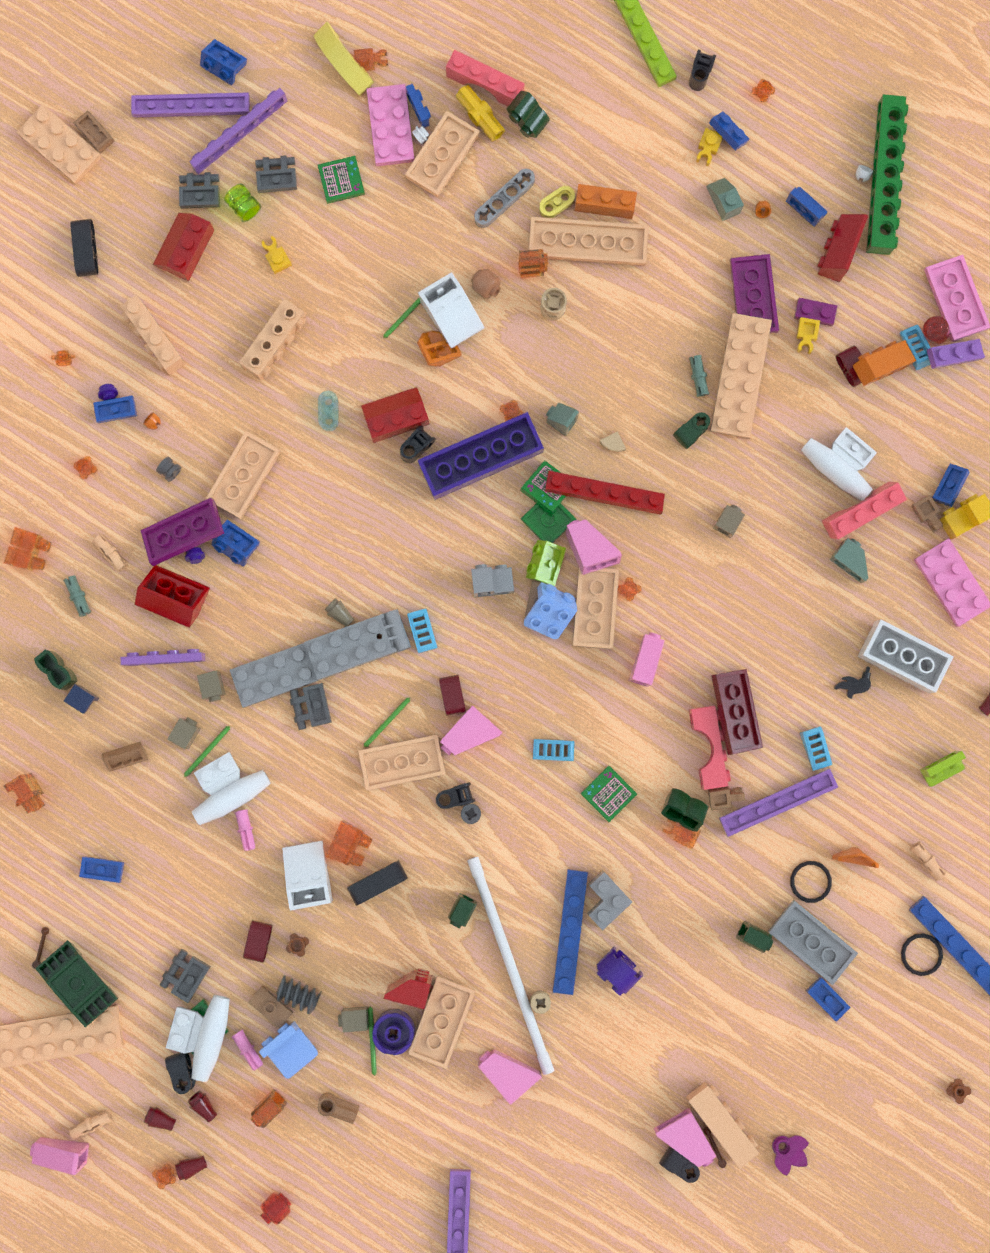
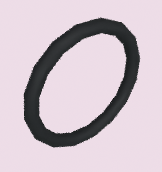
[790,861,832,903]
[901,933,943,976]

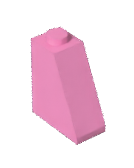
[566,519,622,575]
[629,632,665,687]
[440,706,502,755]
[478,1049,542,1105]
[654,1108,716,1167]
[30,1137,89,1175]

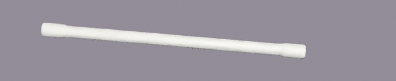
[467,857,555,1075]

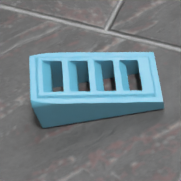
[899,325,931,370]
[407,609,438,653]
[800,726,832,771]
[533,739,574,761]

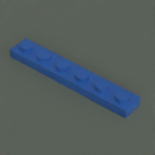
[553,869,588,995]
[909,896,990,996]

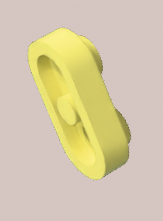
[539,186,575,218]

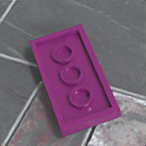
[730,254,779,334]
[140,498,224,566]

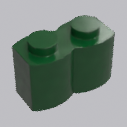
[507,91,550,138]
[34,649,77,690]
[661,788,708,832]
[448,893,477,928]
[736,921,773,953]

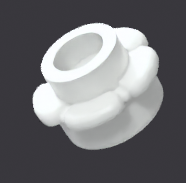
[412,126,429,144]

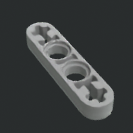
[474,169,535,228]

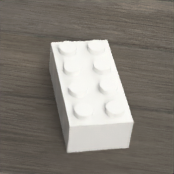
[857,619,954,694]

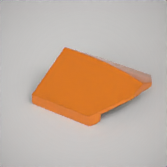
[417,331,462,367]
[832,847,879,868]

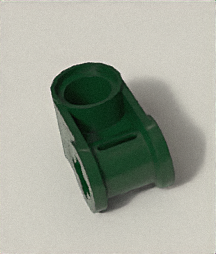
[673,412,710,450]

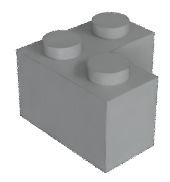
[471,564,514,598]
[587,870,632,930]

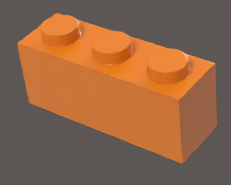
[574,184,637,219]
[853,340,916,386]

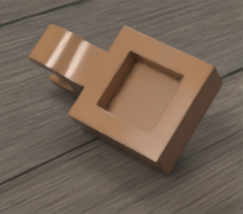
[911,495,943,532]
[708,786,745,811]

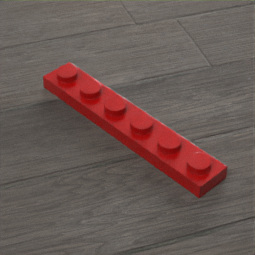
[544,471,665,515]

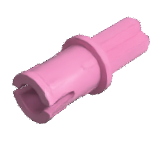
[235,809,255,851]
[231,1030,263,1071]

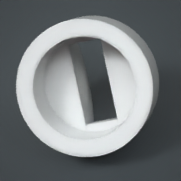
[855,165,873,182]

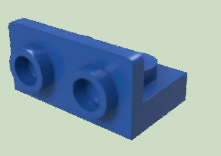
[200,39,247,85]
[786,187,827,227]
[211,520,260,567]

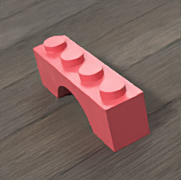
[446,50,525,106]
[822,481,907,540]
[689,706,731,790]

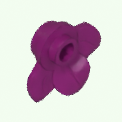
[772,1135,809,1176]

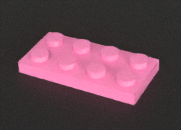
[367,84,414,166]
[924,255,990,342]
[914,538,990,627]

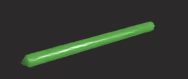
[384,298,421,338]
[364,698,410,747]
[184,726,230,777]
[368,1006,377,1076]

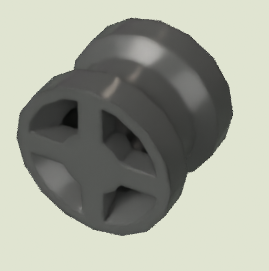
[156,456,182,482]
[461,803,481,824]

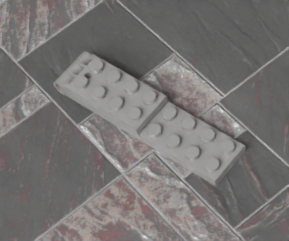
[230,609,411,708]

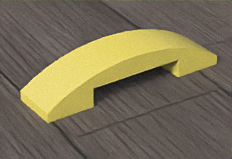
[313,22,374,96]

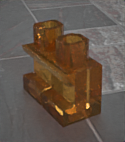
[4,527,51,571]
[4,773,45,814]
[325,820,373,866]

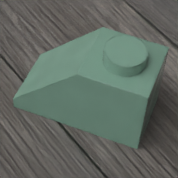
[706,178,744,221]
[546,403,579,436]
[829,538,868,583]

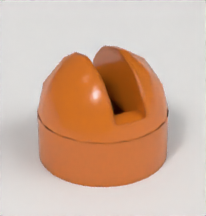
[755,200,771,218]
[143,412,161,430]

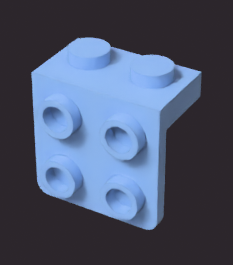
[524,582,577,639]
[259,1021,318,1079]

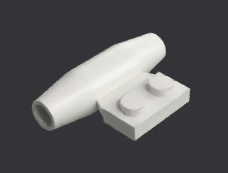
[801,427,877,501]
[192,752,271,825]
[166,995,230,1082]

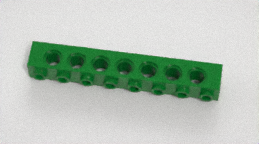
[866,94,908,255]

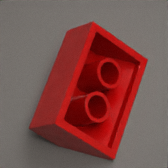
[153,212,214,282]
[817,214,868,282]
[361,387,430,443]
[134,565,210,628]
[383,969,433,1009]

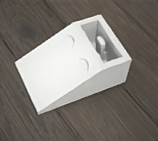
[418,272,485,349]
[282,840,333,911]

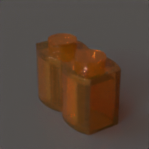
[518,249,548,278]
[251,1089,287,1128]

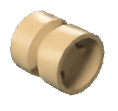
[540,288,567,321]

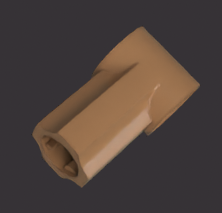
[317,1093,359,1124]

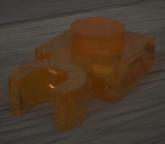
[353,48,388,71]
[662,819,701,849]

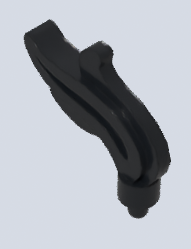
[834,667,871,699]

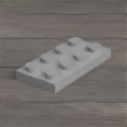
[768,900,858,985]

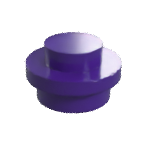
[98,384,118,401]
[185,547,205,564]

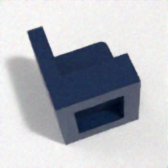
[64,684,99,714]

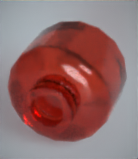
[923,316,950,344]
[260,1192,291,1225]

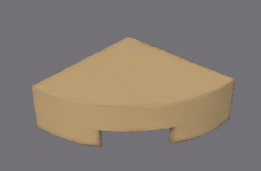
[599,431,626,452]

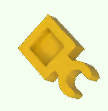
[696,128,722,166]
[261,236,292,274]
[796,317,820,354]

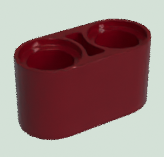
[835,345,862,387]
[439,674,466,716]
[243,920,273,963]

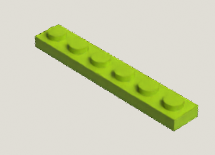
[614,0,677,87]

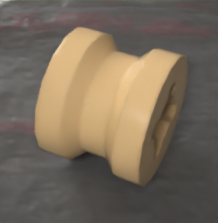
[530,991,551,1014]

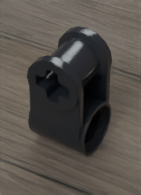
[689,49,716,91]
[400,425,436,463]
[436,782,476,809]
[165,1052,196,1094]
[659,1146,700,1183]

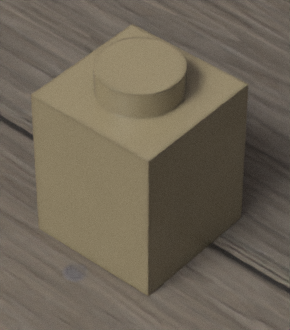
[713,505,745,538]
[197,670,226,702]
[168,717,201,749]
[338,1006,369,1033]

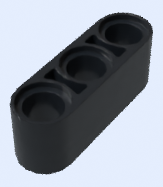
[70,219,99,277]
[347,860,408,906]

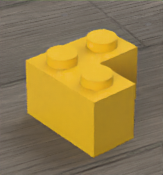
[939,494,990,540]

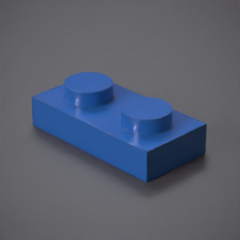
[406,83,431,128]
[709,111,749,151]
[93,395,137,424]
[932,463,970,507]
[79,856,124,883]
[806,977,851,1022]

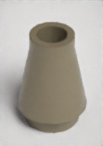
[324,598,354,627]

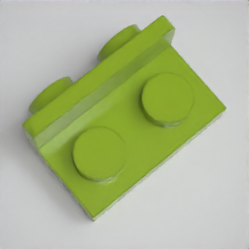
[526,540,566,586]
[920,751,966,787]

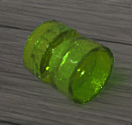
[224,183,261,222]

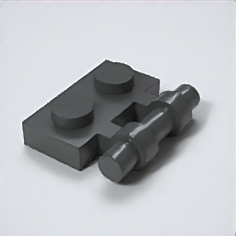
[255,155,297,193]
[179,172,220,209]
[290,683,332,730]
[160,949,211,1003]

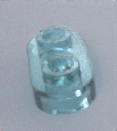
[318,391,339,431]

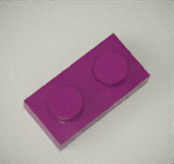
[794,297,838,326]

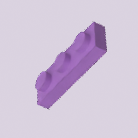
[927,339,985,369]

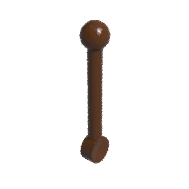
[32,927,49,969]
[703,1127,727,1168]

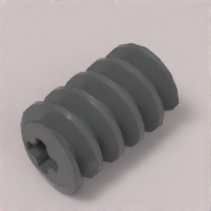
[276,975,322,1014]

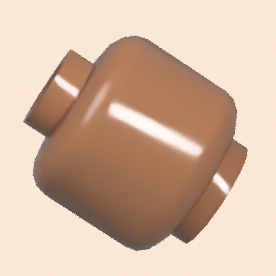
[471,269,501,299]

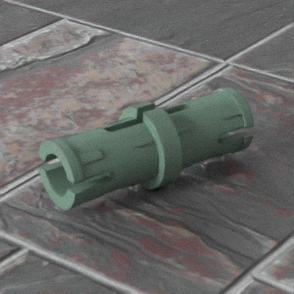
[689,355,709,397]
[63,575,91,617]

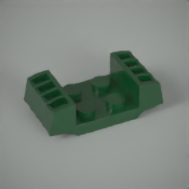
[35,940,119,1028]

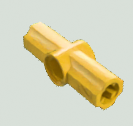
[455,85,505,142]

